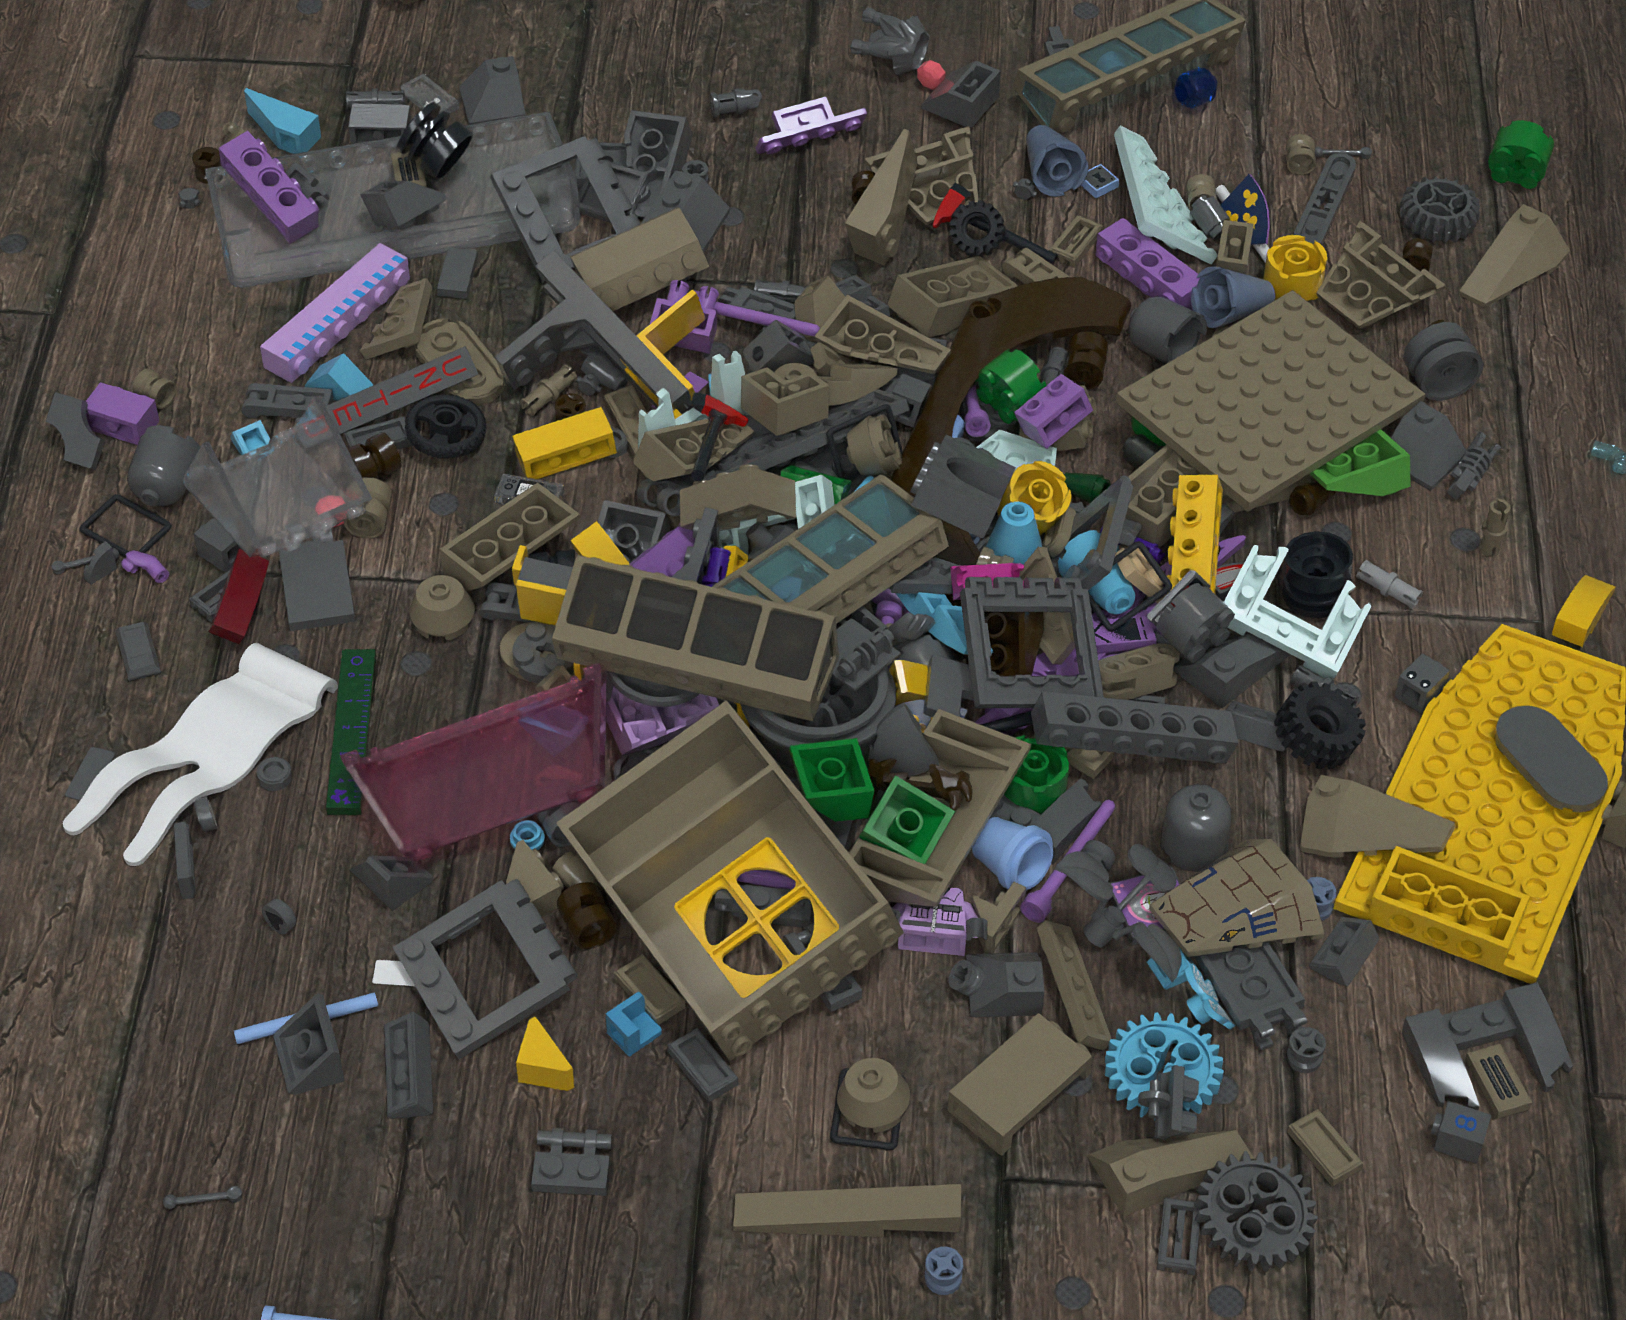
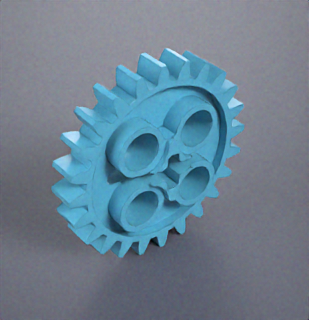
[1105,1012,1224,1121]

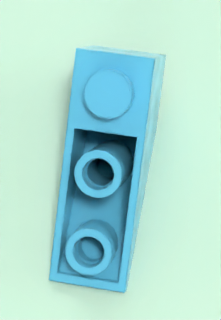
[244,88,321,157]

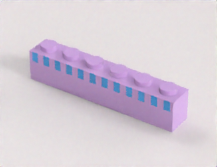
[260,243,410,383]

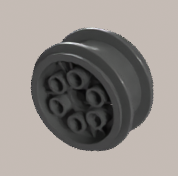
[741,646,896,784]

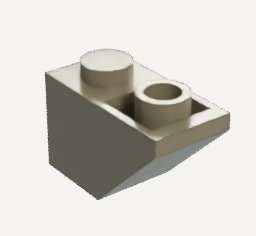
[795,275,845,343]
[506,839,564,917]

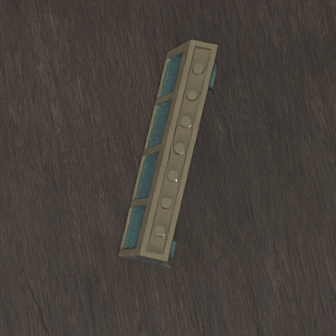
[1013,0,1246,133]
[689,475,949,672]

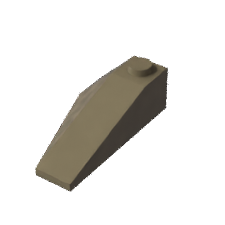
[1300,775,1456,858]

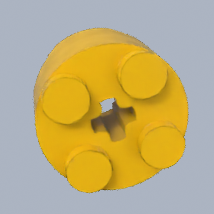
[1263,235,1327,301]
[997,461,1071,535]

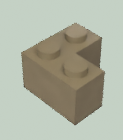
[741,367,829,436]

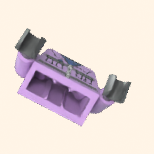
[891,887,988,956]

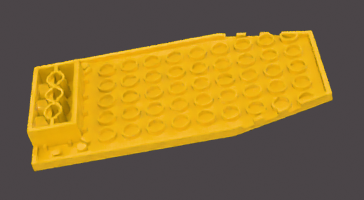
[1333,624,1626,984]

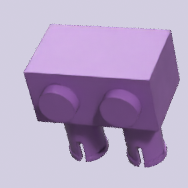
[650,280,719,354]

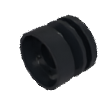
[396,102,474,181]
[1282,531,1353,619]

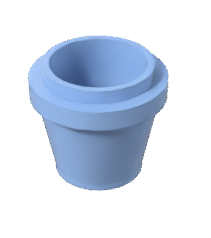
[972,817,1053,891]

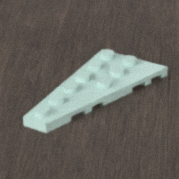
[1114,125,1218,264]

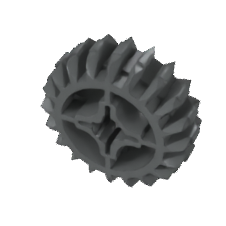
[1400,175,1480,244]

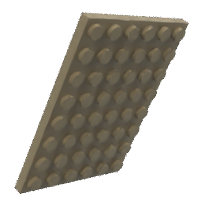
[1115,290,1426,512]

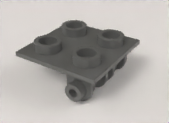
[805,618,901,692]

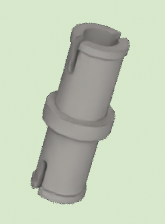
[1356,560,1423,609]

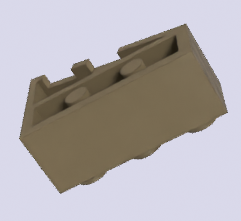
[680,464,796,531]

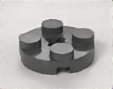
[512,622,574,684]

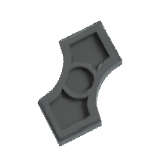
[45,392,105,470]

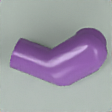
[121,550,169,583]

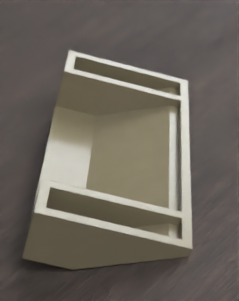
[849,709,1031,907]

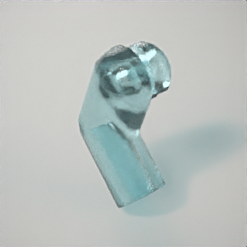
[1591,440,1626,474]

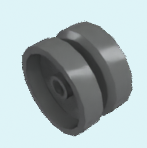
[1403,322,1484,401]

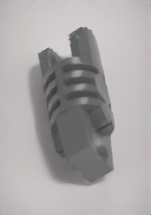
[1447,431,1501,500]

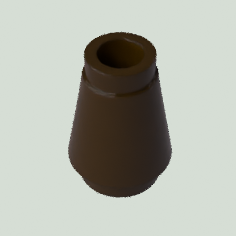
[1289,481,1336,515]

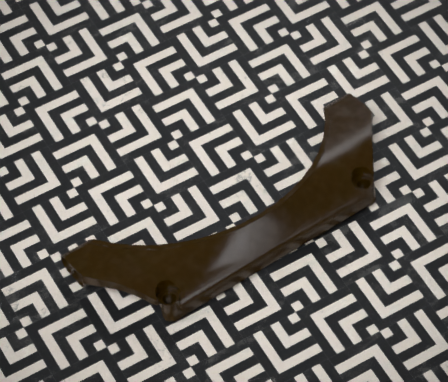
[889,277,1131,606]

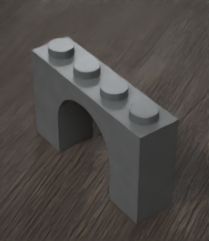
[910,435,1016,539]

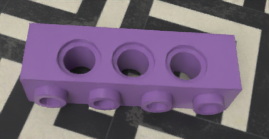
[219,131,319,244]
[1095,218,1200,310]

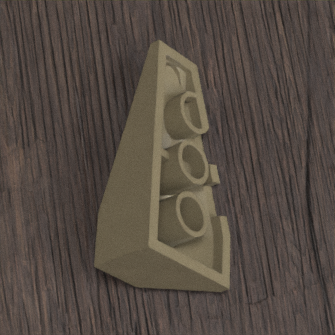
[1459,204,1570,308]
[814,295,951,374]
[633,418,754,481]
[1088,1130,1255,1217]

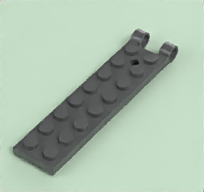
[637,389,909,516]

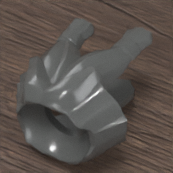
[850,7,930,76]

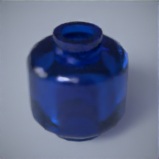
[1174,67,1217,108]

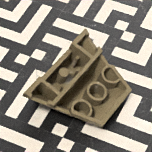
[864,126,979,225]
[1317,220,1446,329]

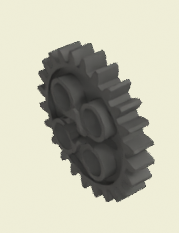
[1194,1151,1318,1272]

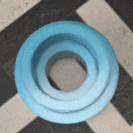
[510,820,545,850]

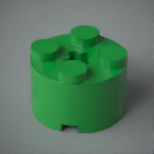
[1488,120,1554,189]
[976,349,1047,424]
[1004,735,1069,815]

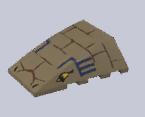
[1149,839,1325,957]

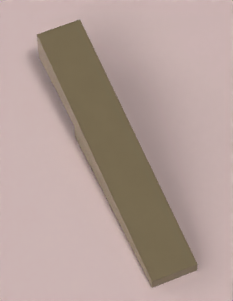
[733,1184,961,1237]

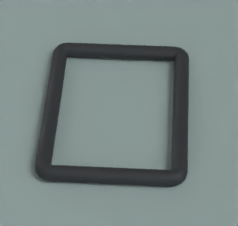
[826,404,903,480]
[80,494,172,557]
[1089,541,1172,631]
[830,1068,906,1150]

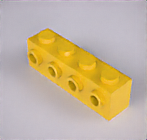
[1167,475,1223,594]

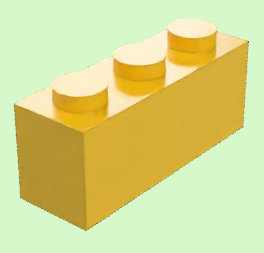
[512,407,617,481]

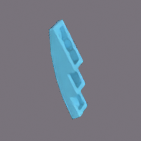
[896,592,993,655]

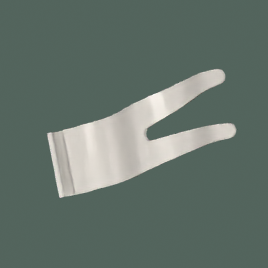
[63,643,338,866]

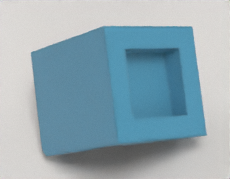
[605,992,662,1057]

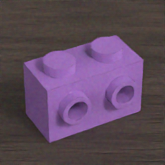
[1014,374,1093,449]

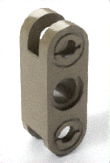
[1098,643,1180,700]

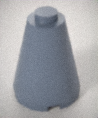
[1026,125,1089,197]
[1191,266,1275,328]

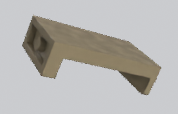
[948,1013,1093,1156]

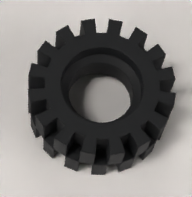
[950,200,1006,257]

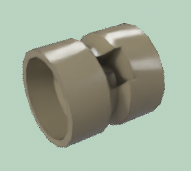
[344,478,392,538]

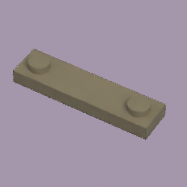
[1037,920,1112,1050]

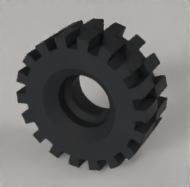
[1274,681,1366,769]

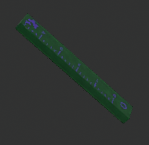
[326,649,377,815]

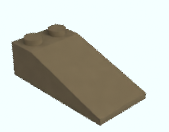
[845,129,917,266]
[887,256,1018,338]
[1104,445,1203,548]

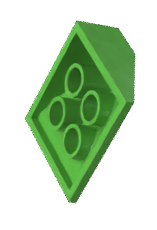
[1310,429,1411,496]

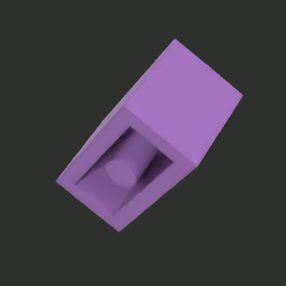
[86,382,159,445]

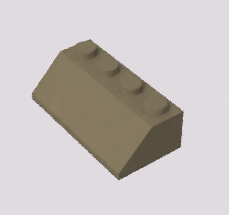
[570,207,709,311]
[440,482,581,592]

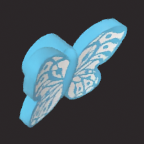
[1185,963,1236,1030]

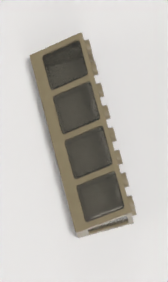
[552,555,839,722]

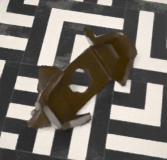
[867,758,973,812]

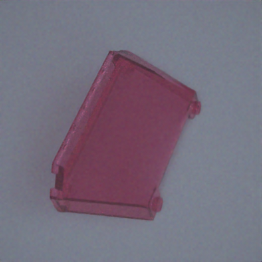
[340,663,606,861]

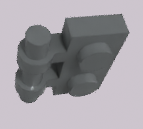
[531,1127,612,1196]

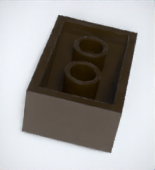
[966,612,1044,676]

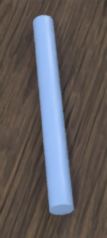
[233,992,378,1044]

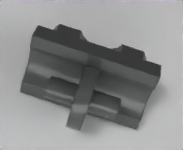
[1138,1065,1199,1140]

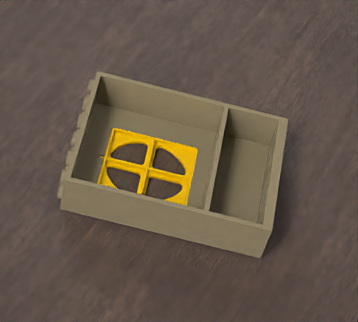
[556,700,904,1061]

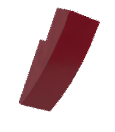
[208,549,269,644]

